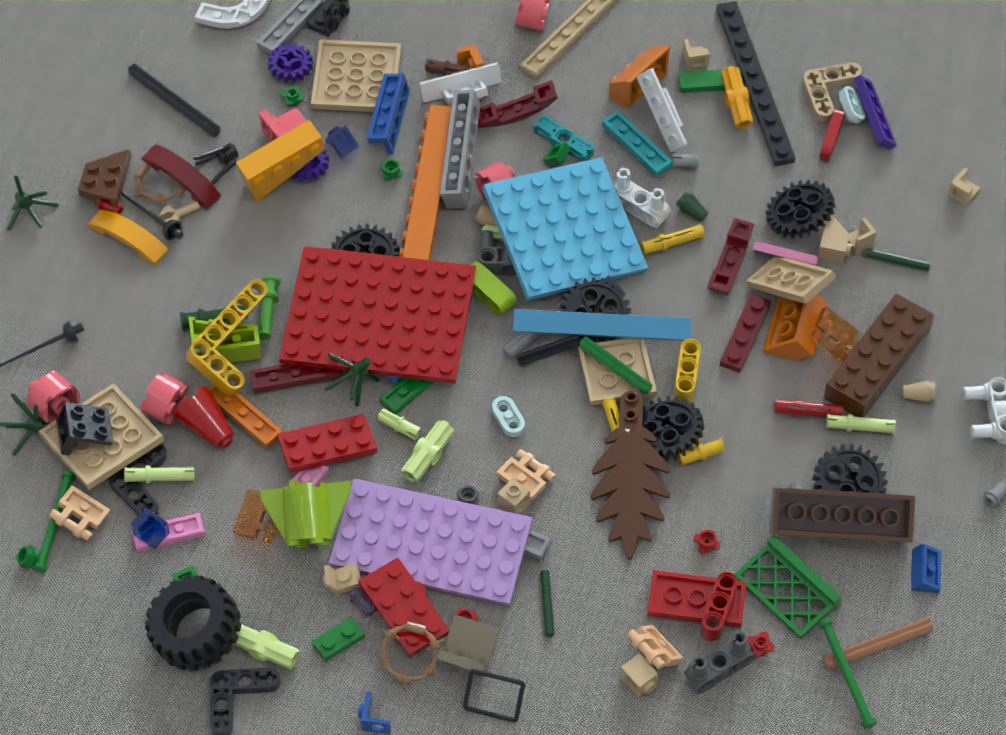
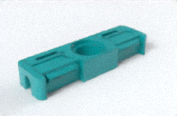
[534,115,594,162]

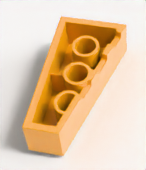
[236,120,326,202]

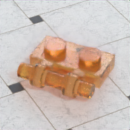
[810,306,859,362]
[233,489,278,543]

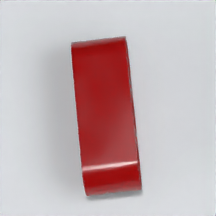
[701,572,738,641]

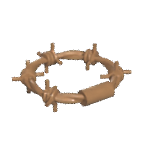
[134,163,186,206]
[376,621,444,689]

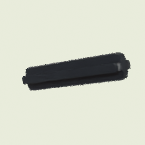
[516,335,580,366]

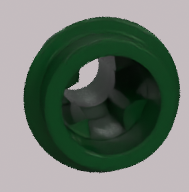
[676,192,709,222]

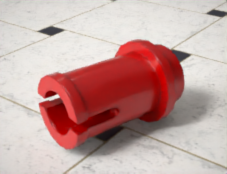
[95,199,124,215]

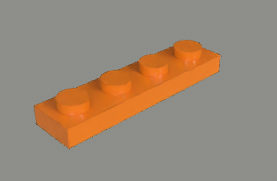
[209,384,283,449]

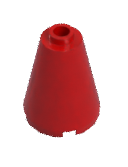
[173,386,234,449]

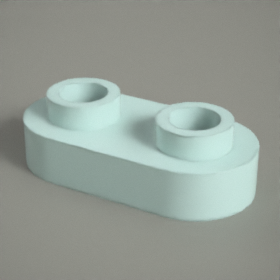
[839,86,866,124]
[492,396,525,437]

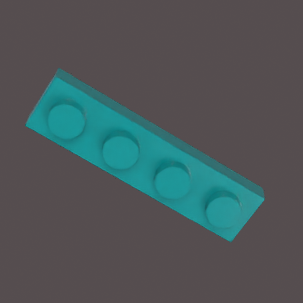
[602,110,673,177]

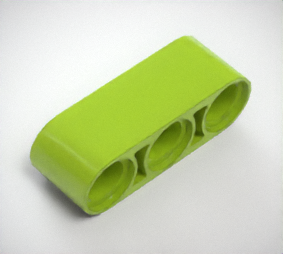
[471,261,517,316]

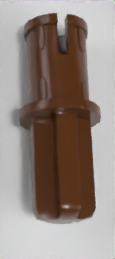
[425,58,467,76]

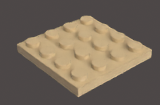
[311,39,401,112]
[39,383,165,490]

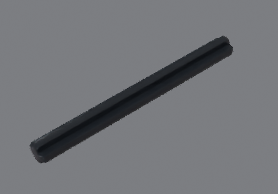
[128,64,221,137]

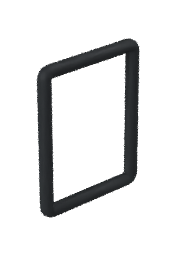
[463,669,525,722]

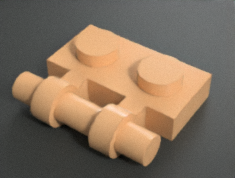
[497,449,557,502]
[49,485,110,541]
[627,625,684,670]

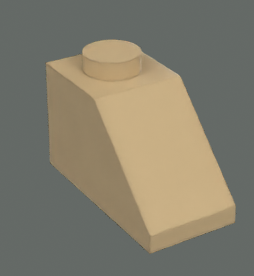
[818,215,852,264]

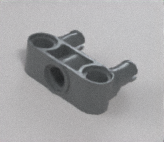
[477,230,517,276]
[684,631,755,693]

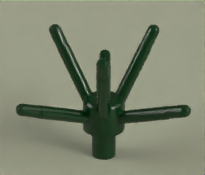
[7,175,59,231]
[325,353,379,407]
[0,393,49,455]

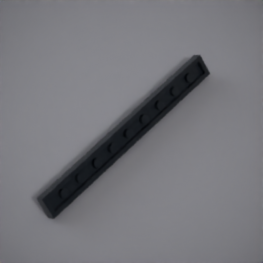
[716,1,796,167]

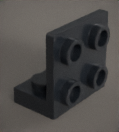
[307,0,350,37]
[56,402,113,455]

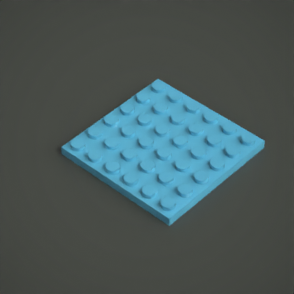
[482,157,648,301]

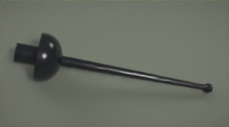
[121,193,183,240]
[0,321,85,367]

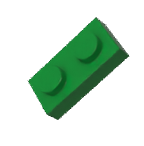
[312,617,365,662]

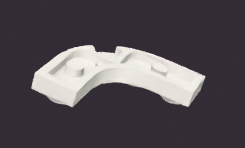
[195,0,270,29]

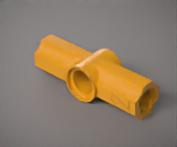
[721,66,753,129]

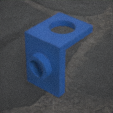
[358,691,391,734]

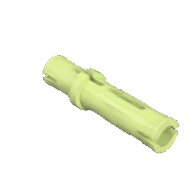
[826,414,896,434]
[124,466,195,484]

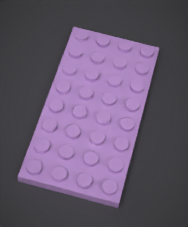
[329,479,533,607]

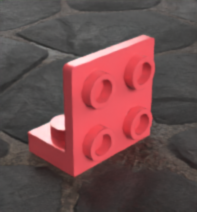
[259,108,307,142]

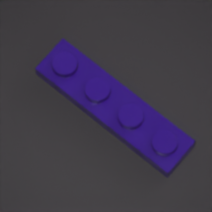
[854,75,897,150]

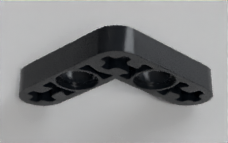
[109,444,167,522]
[210,668,281,735]

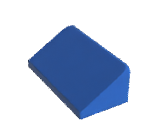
[911,543,941,593]

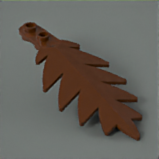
[591,390,670,560]

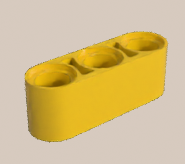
[674,339,701,404]

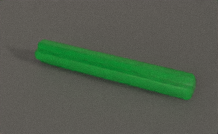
[579,337,653,395]

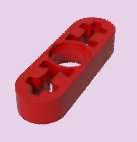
[819,109,845,161]

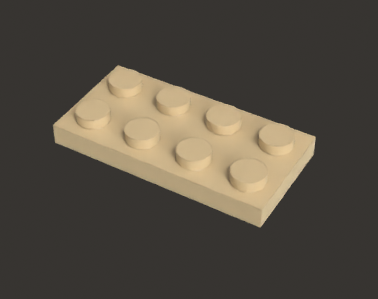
[746,255,836,304]

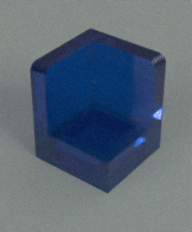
[131,508,170,549]

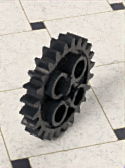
[765,179,836,239]
[331,223,400,257]
[560,277,631,343]
[642,396,705,461]
[812,444,888,493]

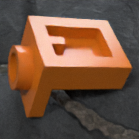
[456,45,484,70]

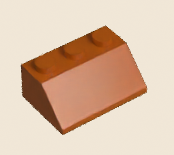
[609,45,670,109]
[763,294,827,361]

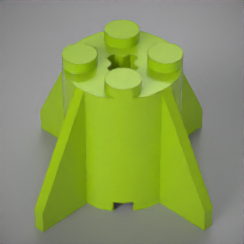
[260,480,351,549]

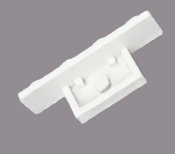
[419,63,502,106]
[637,68,687,152]

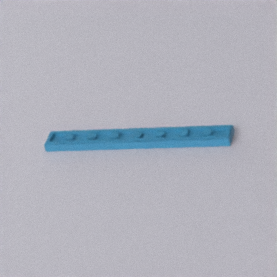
[513,309,692,341]

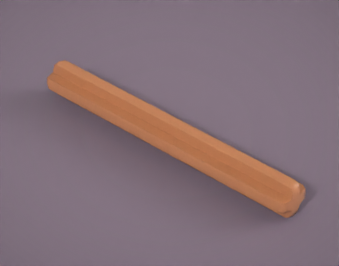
[823,618,933,669]

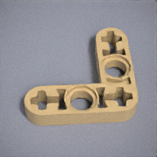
[803,63,862,122]

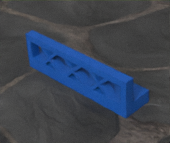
[367,73,410,154]

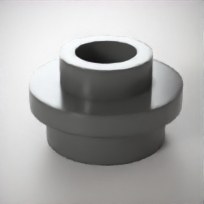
[457,485,480,505]

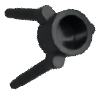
[193,143,239,185]

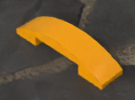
[87,210,169,265]

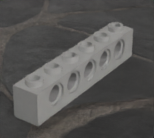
[440,89,480,209]

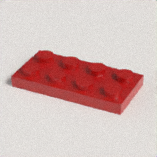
[277,414,377,474]
[358,557,450,658]
[647,570,746,628]

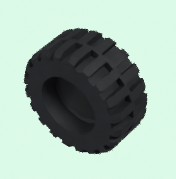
[145,575,241,671]

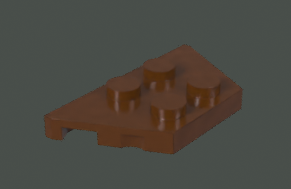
[78,149,132,206]

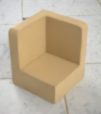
[682,39,709,70]
[948,168,980,206]
[848,218,877,256]

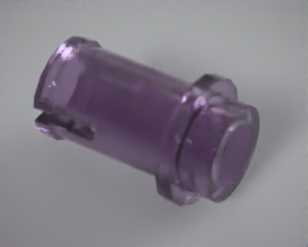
[349,587,377,618]

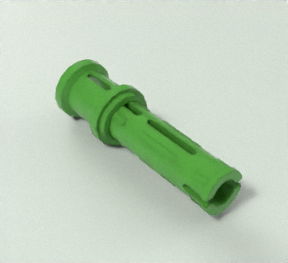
[258,275,281,340]

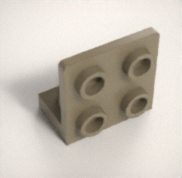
[437,615,500,672]

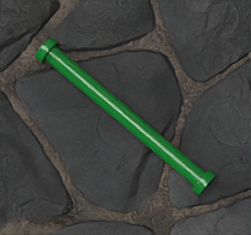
[32,471,76,573]
[818,618,877,729]

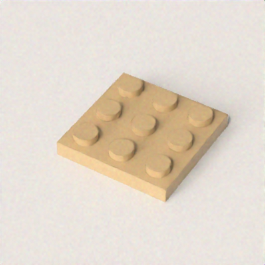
[578,338,657,406]

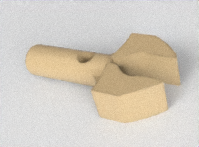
[160,201,200,222]

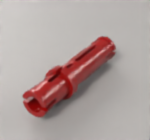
[774,399,843,417]

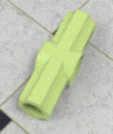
[401,420,454,483]
[233,624,300,670]

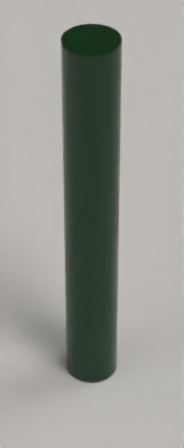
[865,248,931,271]
[540,570,555,637]

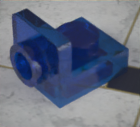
[325,125,360,158]

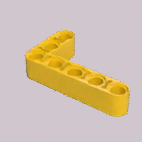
[186,279,268,395]

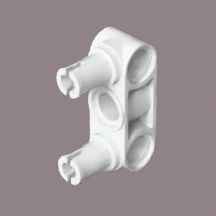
[615,168,672,228]
[962,377,1006,444]

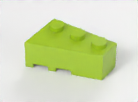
[188,316,262,365]

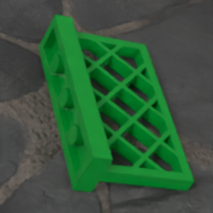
[734,535,841,639]

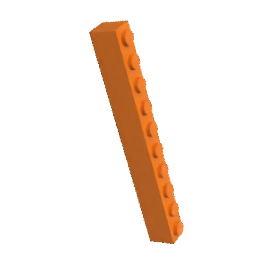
[399,105,452,260]

